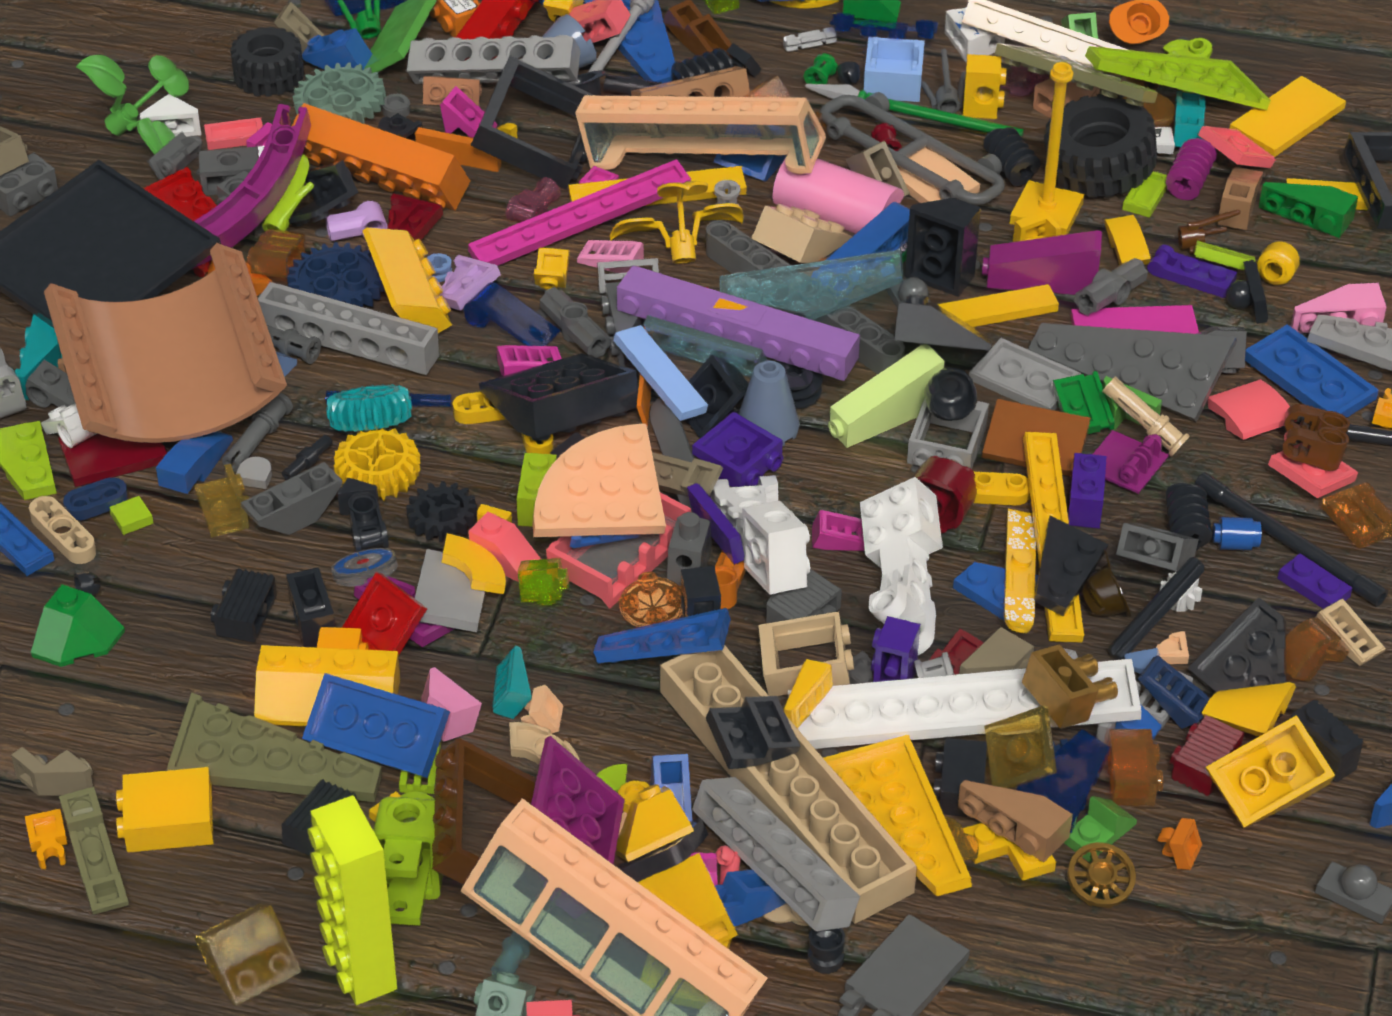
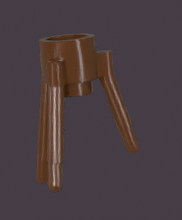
[1178,209,1248,255]

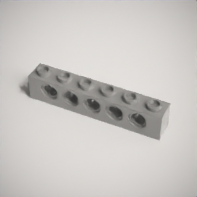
[407,35,581,84]
[258,282,439,375]
[692,777,860,931]

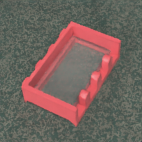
[546,492,691,609]

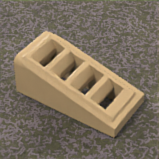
[1311,598,1386,666]

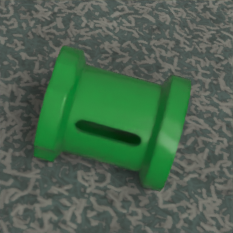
[804,53,838,84]

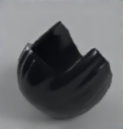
[924,367,978,421]

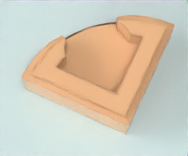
[1156,631,1189,664]

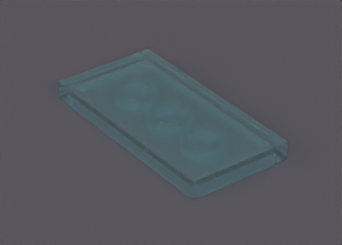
[643,315,767,378]

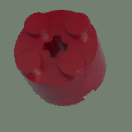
[912,456,977,533]

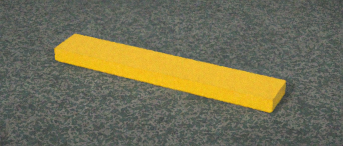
[569,166,747,206]

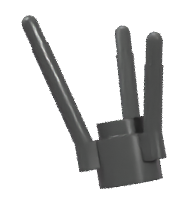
[921,49,966,113]

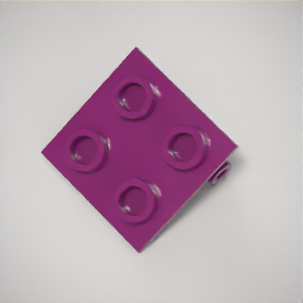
[1093,430,1169,494]

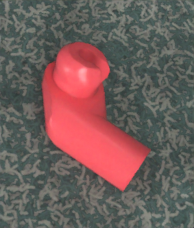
[716,845,741,885]

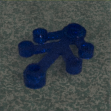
[829,13,938,39]

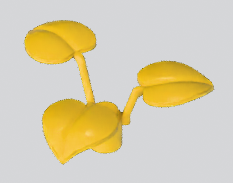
[610,181,743,264]

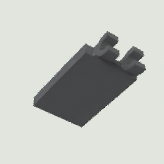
[838,914,970,1016]

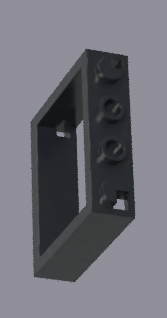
[471,56,598,189]
[1342,132,1392,229]

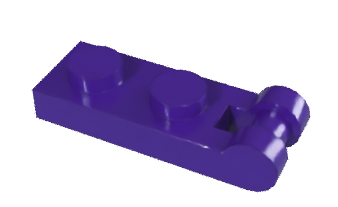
[1147,244,1237,298]

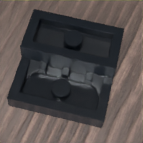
[706,696,801,769]

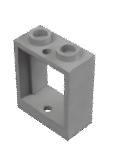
[907,398,989,469]

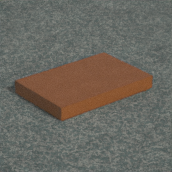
[982,399,1090,476]

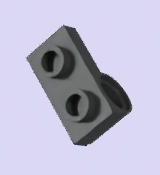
[25,360,76,407]

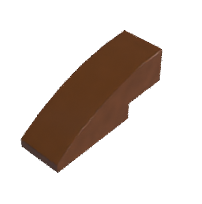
[663,0,732,59]

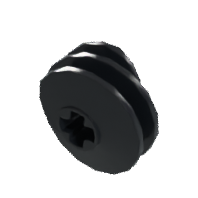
[775,360,823,409]

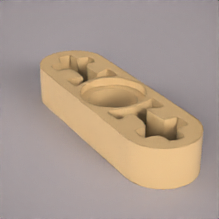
[29,496,96,564]

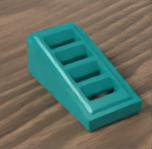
[492,646,532,719]

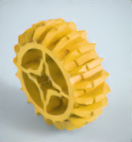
[333,428,421,501]

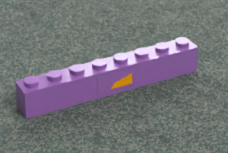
[617,265,860,381]

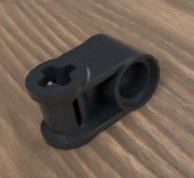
[348,491,389,554]

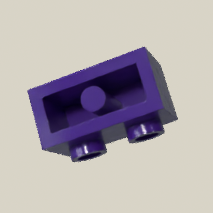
[871,616,920,682]

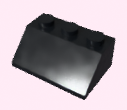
[905,198,981,297]

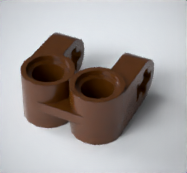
[1283,404,1350,471]

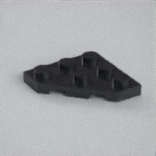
[1188,597,1287,722]

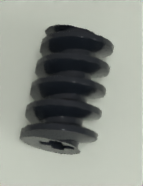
[671,48,733,94]
[983,127,1041,187]
[1165,483,1212,550]

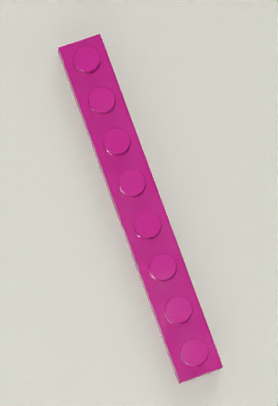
[468,159,691,266]

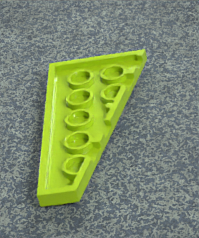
[1085,46,1271,110]

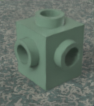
[474,971,536,1016]

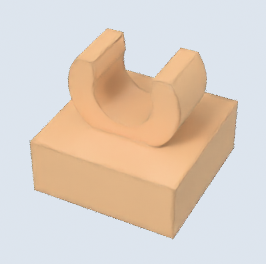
[521,685,564,734]

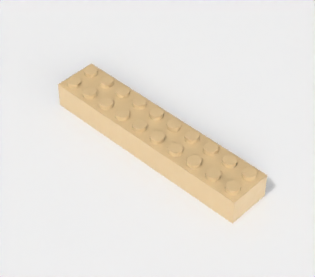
[660,645,917,924]

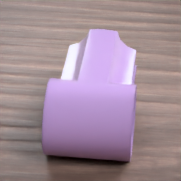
[325,201,387,242]

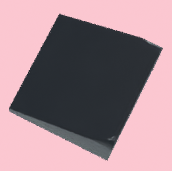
[338,478,379,516]

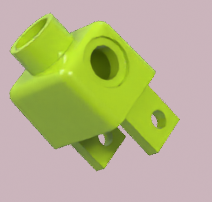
[373,791,443,926]

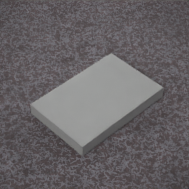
[969,338,1081,410]
[415,549,486,632]

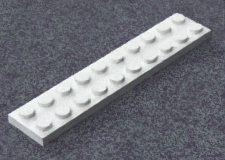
[788,659,1141,749]

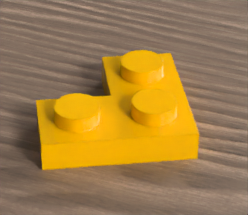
[960,823,1056,881]

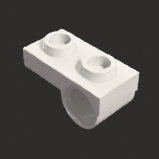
[41,404,98,448]

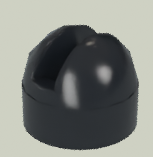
[837,61,860,85]
[74,572,101,596]

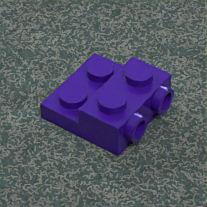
[692,412,783,487]

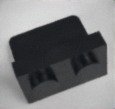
[289,160,358,227]

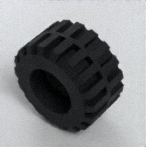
[231,26,304,97]

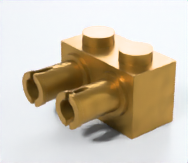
[1022,644,1118,729]

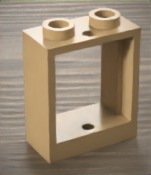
[759,611,855,696]

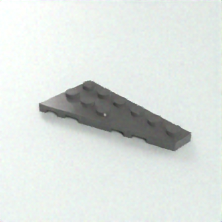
[1028,323,1237,423]

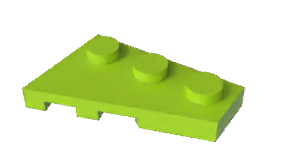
[0,421,57,500]

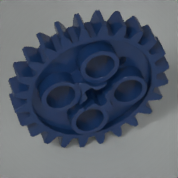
[287,242,385,307]

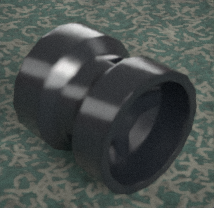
[808,928,845,974]

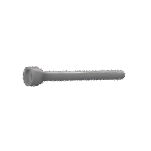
[588,0,654,72]

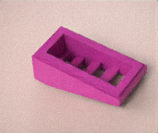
[497,345,562,376]
[812,510,865,551]

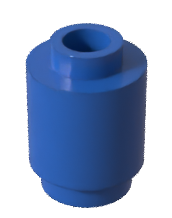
[1212,517,1262,550]

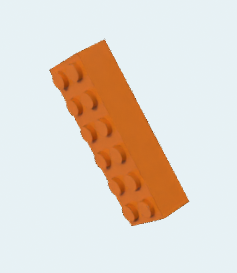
[292,103,470,211]

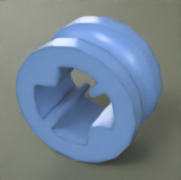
[427,253,452,282]

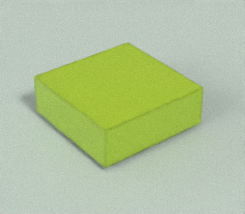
[109,496,154,535]

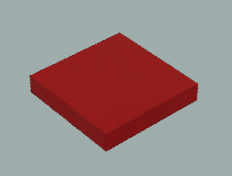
[342,572,428,656]

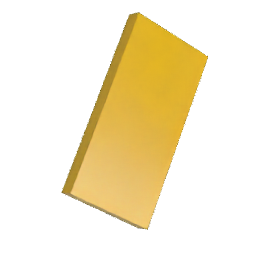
[1229,76,1346,157]

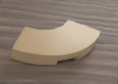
[509,722,580,765]

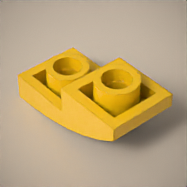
[1104,215,1151,266]

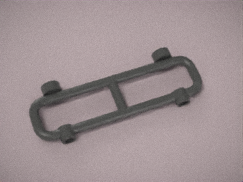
[819,92,1005,205]

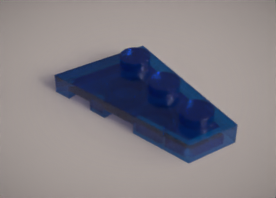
[1016,729,1110,834]

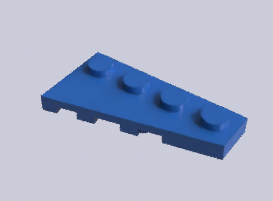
[593,608,731,663]

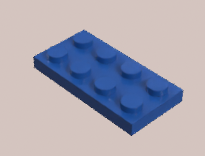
[1245,324,1379,417]
[302,673,450,778]

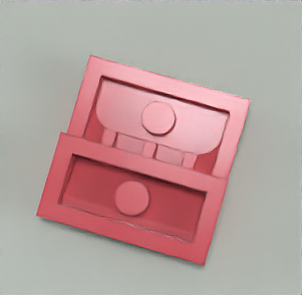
[1208,379,1297,440]

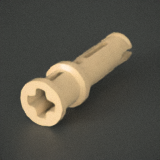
[1102,376,1190,457]

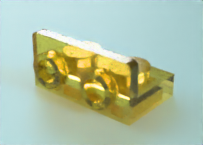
[194,464,249,538]

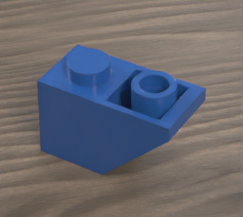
[302,28,372,70]

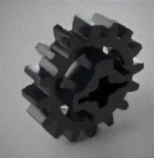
[406,481,477,542]

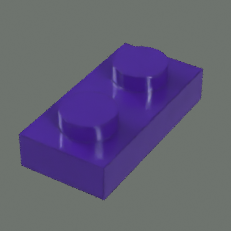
[1278,554,1352,609]

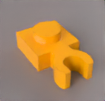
[1372,388,1392,430]
[25,809,68,870]

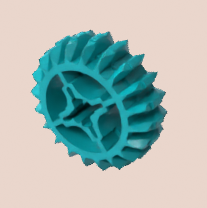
[326,384,412,432]

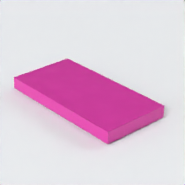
[1071,305,1199,334]

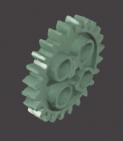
[293,62,386,124]

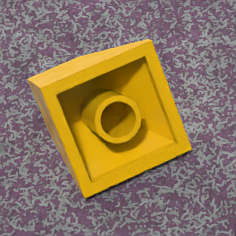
[616,784,694,862]

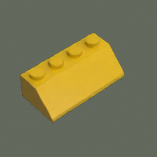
[362,228,452,333]
[254,645,400,726]

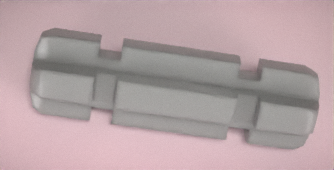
[783,27,837,52]

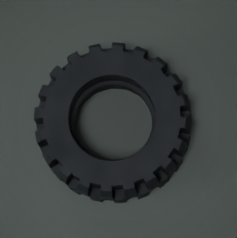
[1044,94,1157,199]

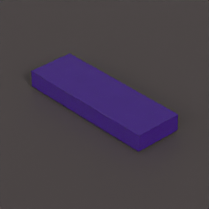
[687,483,745,564]

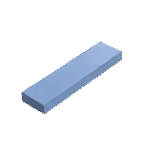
[613,325,708,421]

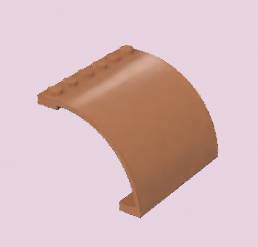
[44,243,287,443]

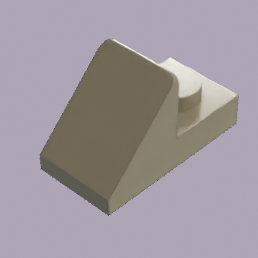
[274,2,325,54]

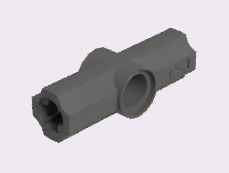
[1074,258,1148,315]
[540,287,611,358]

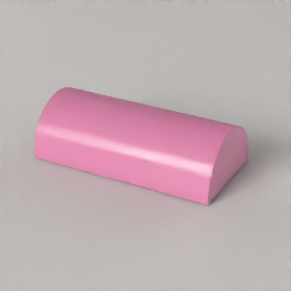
[773,158,904,234]

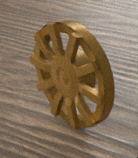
[1067,842,1136,908]

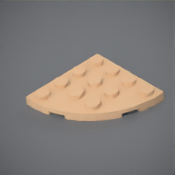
[532,423,666,537]

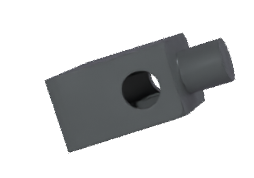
[667,512,712,592]

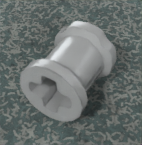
[714,180,741,205]
[914,652,954,678]

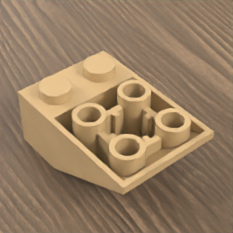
[751,203,852,265]

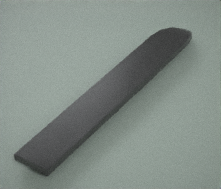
[650,398,694,512]

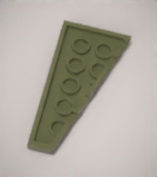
[995,43,1158,107]
[166,692,382,802]

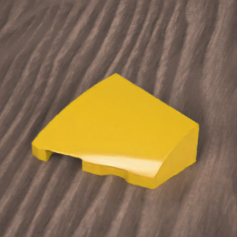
[1202,682,1296,736]

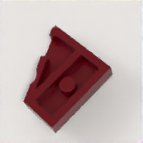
[387,193,443,240]

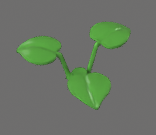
[76,55,189,154]

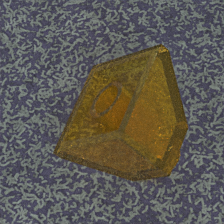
[985,705,1057,789]

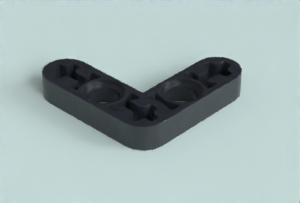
[615,818,709,882]

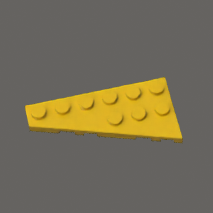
[823,735,972,896]

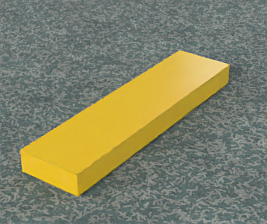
[937,284,1059,327]

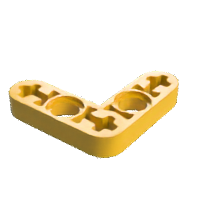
[453,392,553,454]

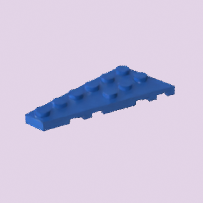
[583,0,675,83]

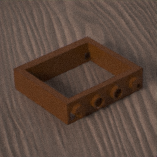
[432,738,558,911]

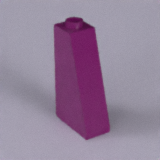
[982,230,1102,295]

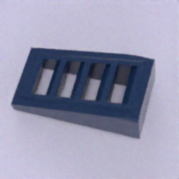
[1138,655,1210,729]

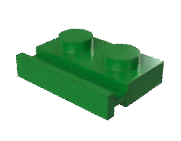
[1053,371,1115,434]

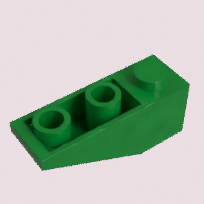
[1259,182,1358,238]

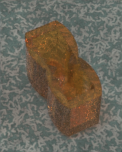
[247,228,305,279]

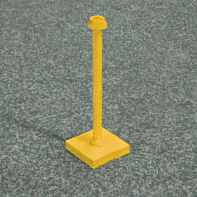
[1010,62,1084,235]

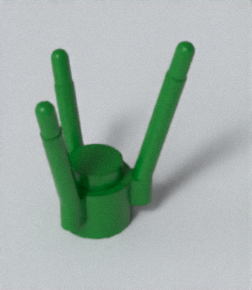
[337,0,381,39]

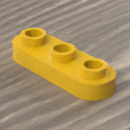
[974,471,1030,505]

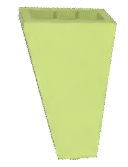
[828,344,944,448]

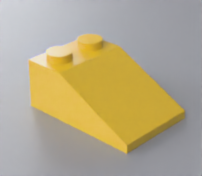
[1206,715,1335,829]

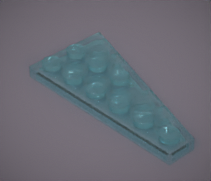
[720,250,903,358]

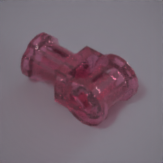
[506,177,561,222]

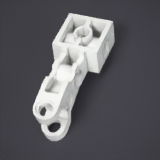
[711,475,810,594]
[860,477,943,655]

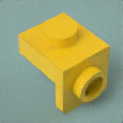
[1013,210,1062,242]
[533,248,570,290]

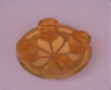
[619,572,682,627]

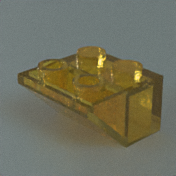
[194,904,302,1006]

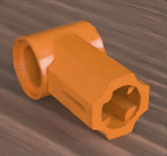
[715,550,746,609]

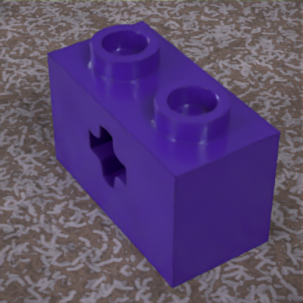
[1068,453,1107,529]

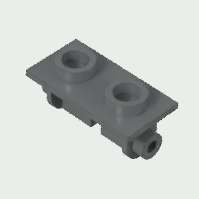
[147,131,203,180]

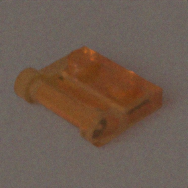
[1321,482,1392,549]

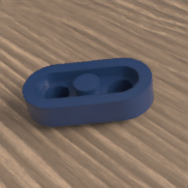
[63,478,128,520]

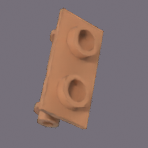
[423,76,482,106]

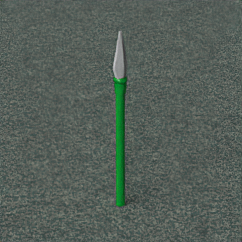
[805,84,1024,138]

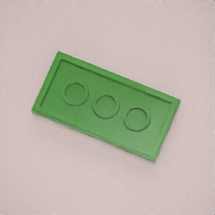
[363,0,437,73]

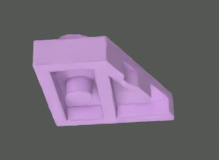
[440,255,501,311]

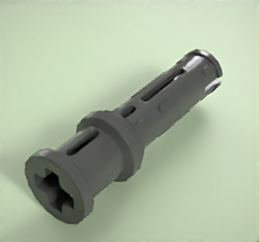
[266,324,321,364]
[222,392,293,472]

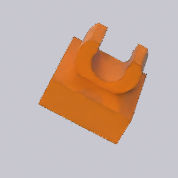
[1158,818,1202,870]

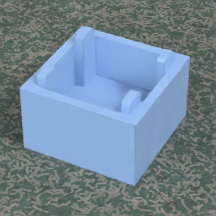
[864,37,925,102]

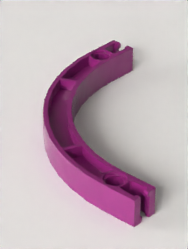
[189,104,311,271]

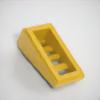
[784,659,833,729]

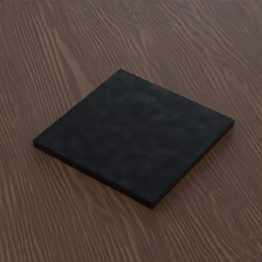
[0,160,221,328]

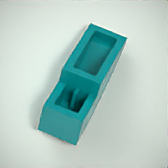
[1173,90,1205,147]

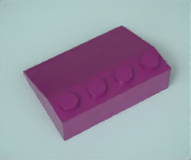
[531,736,625,918]

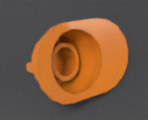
[1109,0,1169,44]

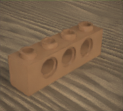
[631,66,751,130]

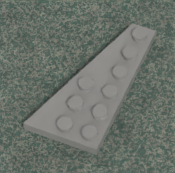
[1307,314,1392,371]

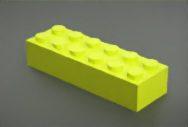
[308,795,397,1005]

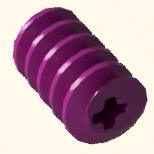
[1166,138,1217,200]

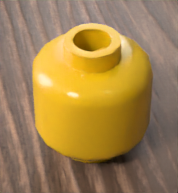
[1257,241,1300,285]

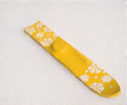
[1004,509,1036,633]

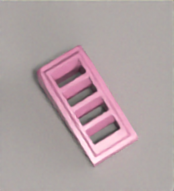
[577,240,644,273]

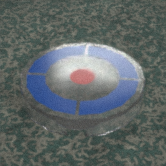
[331,548,398,587]

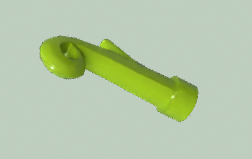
[262,154,314,237]

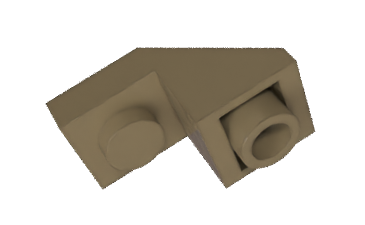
[11,747,93,796]

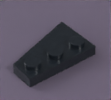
[1034,515,1108,616]

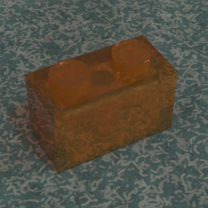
[1106,729,1163,806]

